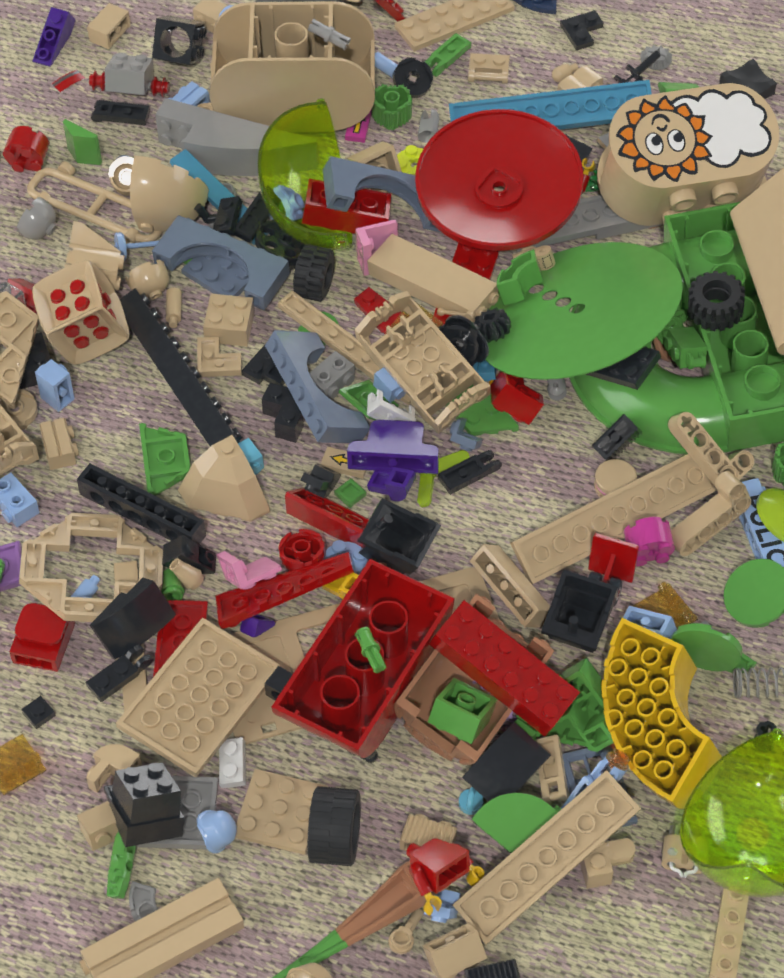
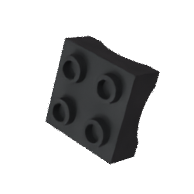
[719,59,777,99]

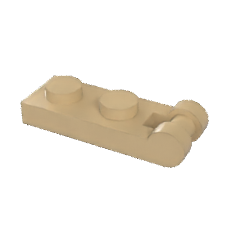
[535,735,570,805]

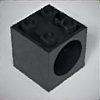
[152,15,207,65]

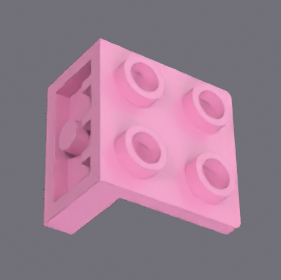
[356,220,398,276]
[216,551,282,589]

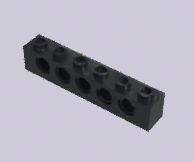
[77,463,206,544]

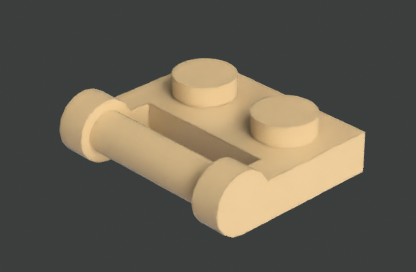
[468,53,510,84]

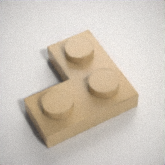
[197,337,242,377]

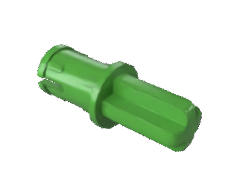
[355,627,386,673]

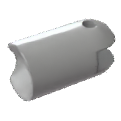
[418,109,440,142]
[547,378,567,401]

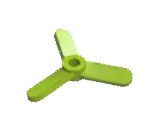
[417,450,470,508]

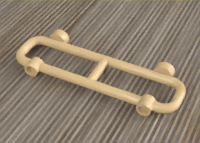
[27,161,163,243]

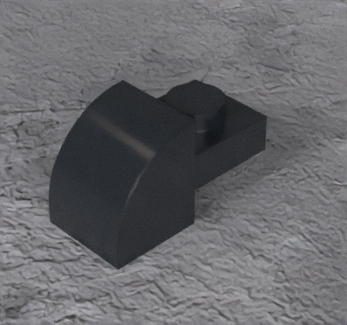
[300,464,341,499]

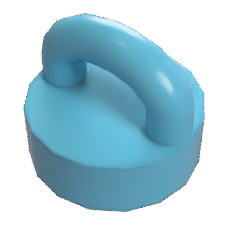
[459,787,483,815]

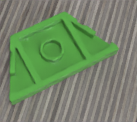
[446,385,519,436]
[139,423,190,496]

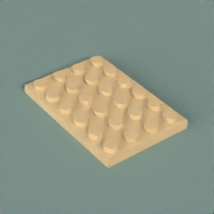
[116,618,281,778]

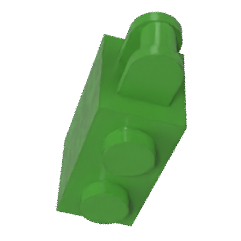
[664,327,707,369]

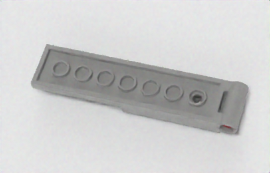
[516,195,664,252]

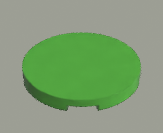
[724,559,784,628]
[670,623,743,672]

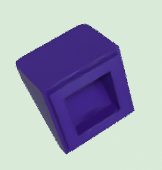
[240,614,276,637]

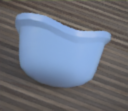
[197,810,237,854]

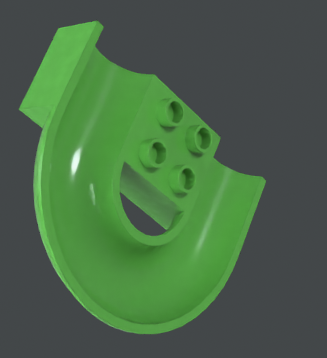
[569,201,784,454]

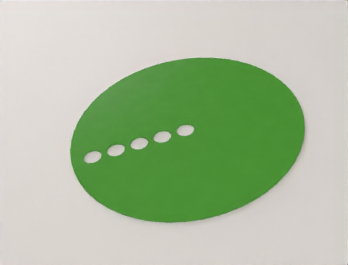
[485,242,683,380]

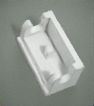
[367,389,416,421]

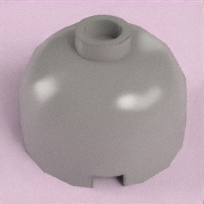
[17,197,56,240]

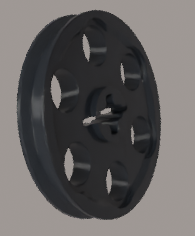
[255,219,319,266]

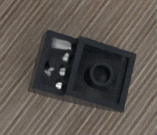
[89,578,176,660]
[462,722,551,802]

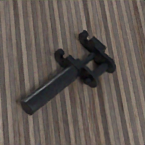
[614,51,661,83]

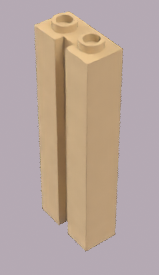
[367,234,499,322]
[79,878,244,978]

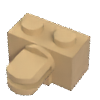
[580,838,635,889]

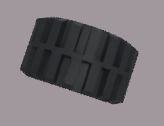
[293,244,335,302]
[688,271,745,331]

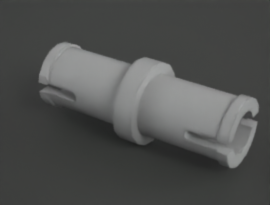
[308,19,351,50]

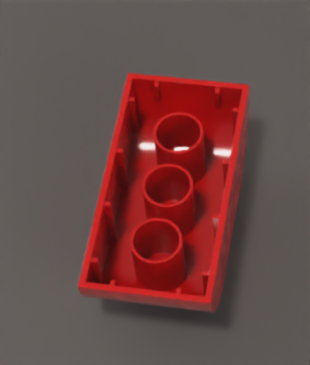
[271,559,455,758]

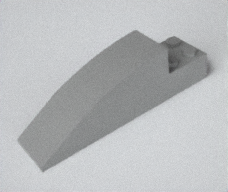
[155,98,318,176]

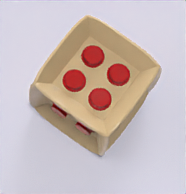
[32,260,129,365]

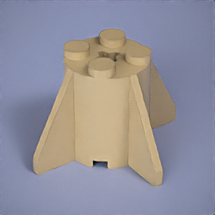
[64,221,125,291]

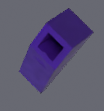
[32,7,76,67]

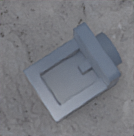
[450,418,483,451]

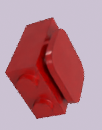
[9,603,75,672]

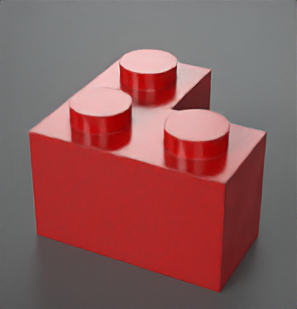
[490,371,544,425]

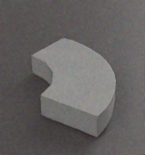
[129,881,158,921]

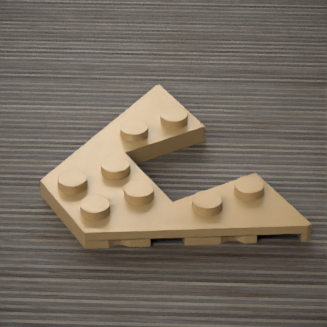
[0,291,39,407]

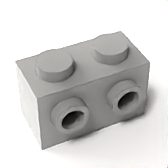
[309,351,355,399]

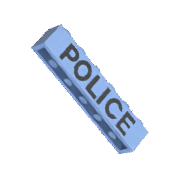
[739,478,784,567]

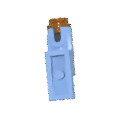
[561,748,630,809]

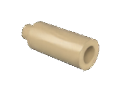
[166,287,182,328]

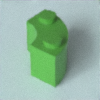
[497,249,543,306]

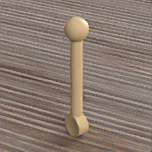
[437,307,475,320]

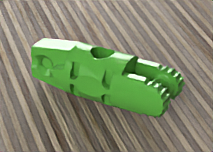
[107,832,136,899]

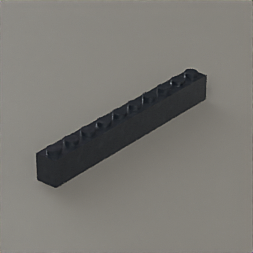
[119,288,243,447]

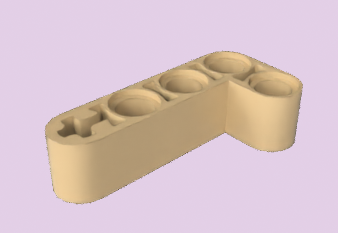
[668,412,755,485]
[671,471,751,556]

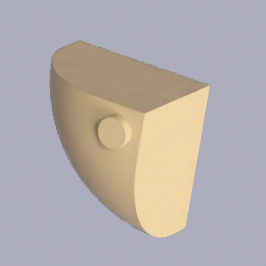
[130,155,209,233]

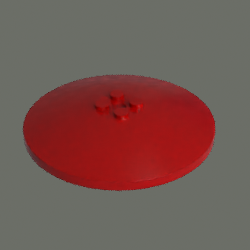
[415,109,583,251]

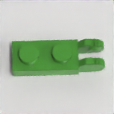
[425,33,472,77]

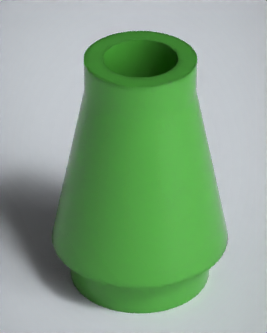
[161,568,184,600]

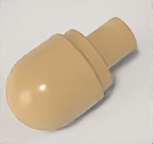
[552,63,579,82]

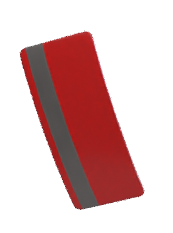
[52,70,86,93]

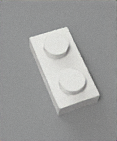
[219,737,246,788]

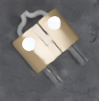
[662,825,708,878]

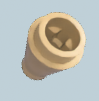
[169,558,204,590]

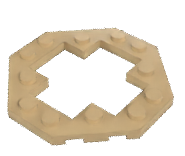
[19,513,163,622]

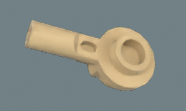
[388,908,424,954]

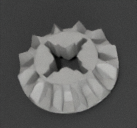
[640,44,672,70]

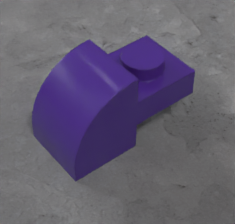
[367,467,416,502]

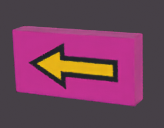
[345,109,372,143]

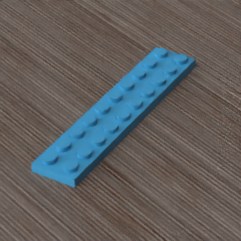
[449,80,652,130]

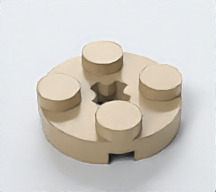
[0,389,38,430]

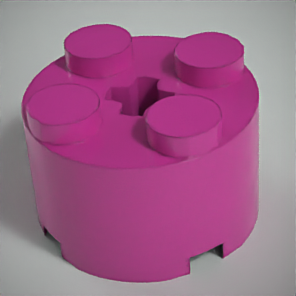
[623,517,675,567]

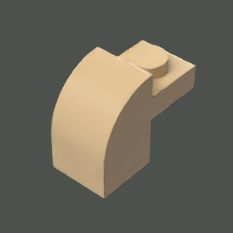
[86,744,142,793]

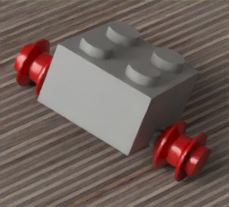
[89,53,170,97]

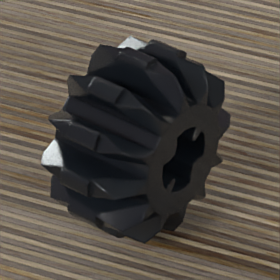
[474,307,511,343]

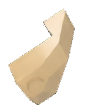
[178,435,270,522]

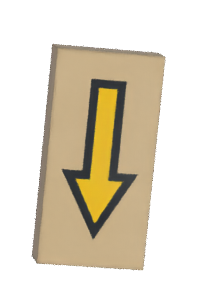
[320,446,367,479]

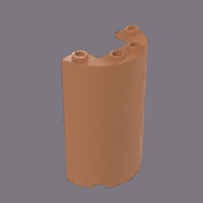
[394,594,554,765]

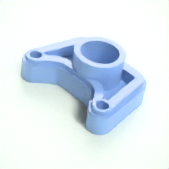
[273,185,304,223]

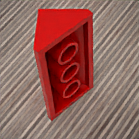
[285,487,369,547]

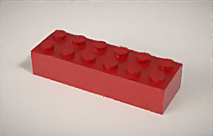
[429,600,580,737]

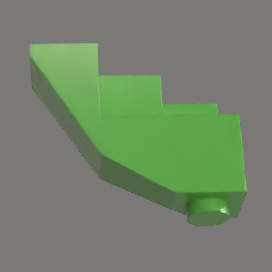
[516,658,614,752]

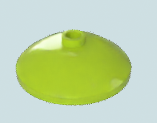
[756,488,784,542]

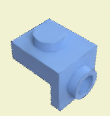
[424,889,461,923]

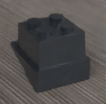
[357,498,441,575]
[541,569,618,653]
[104,763,185,847]

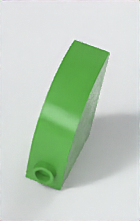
[471,793,562,853]

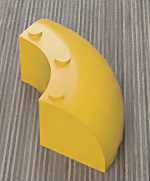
[601,618,724,809]

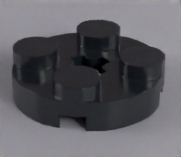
[392,57,433,98]

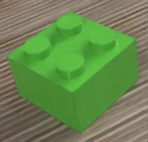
[428,678,498,744]

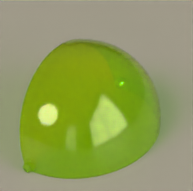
[257,98,353,250]
[680,728,784,897]

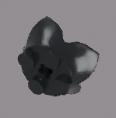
[438,315,489,367]

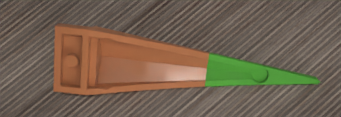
[273,861,449,978]

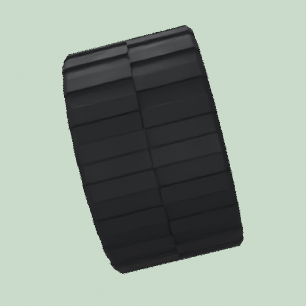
[307,786,361,866]

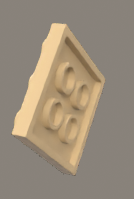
[236,769,326,855]

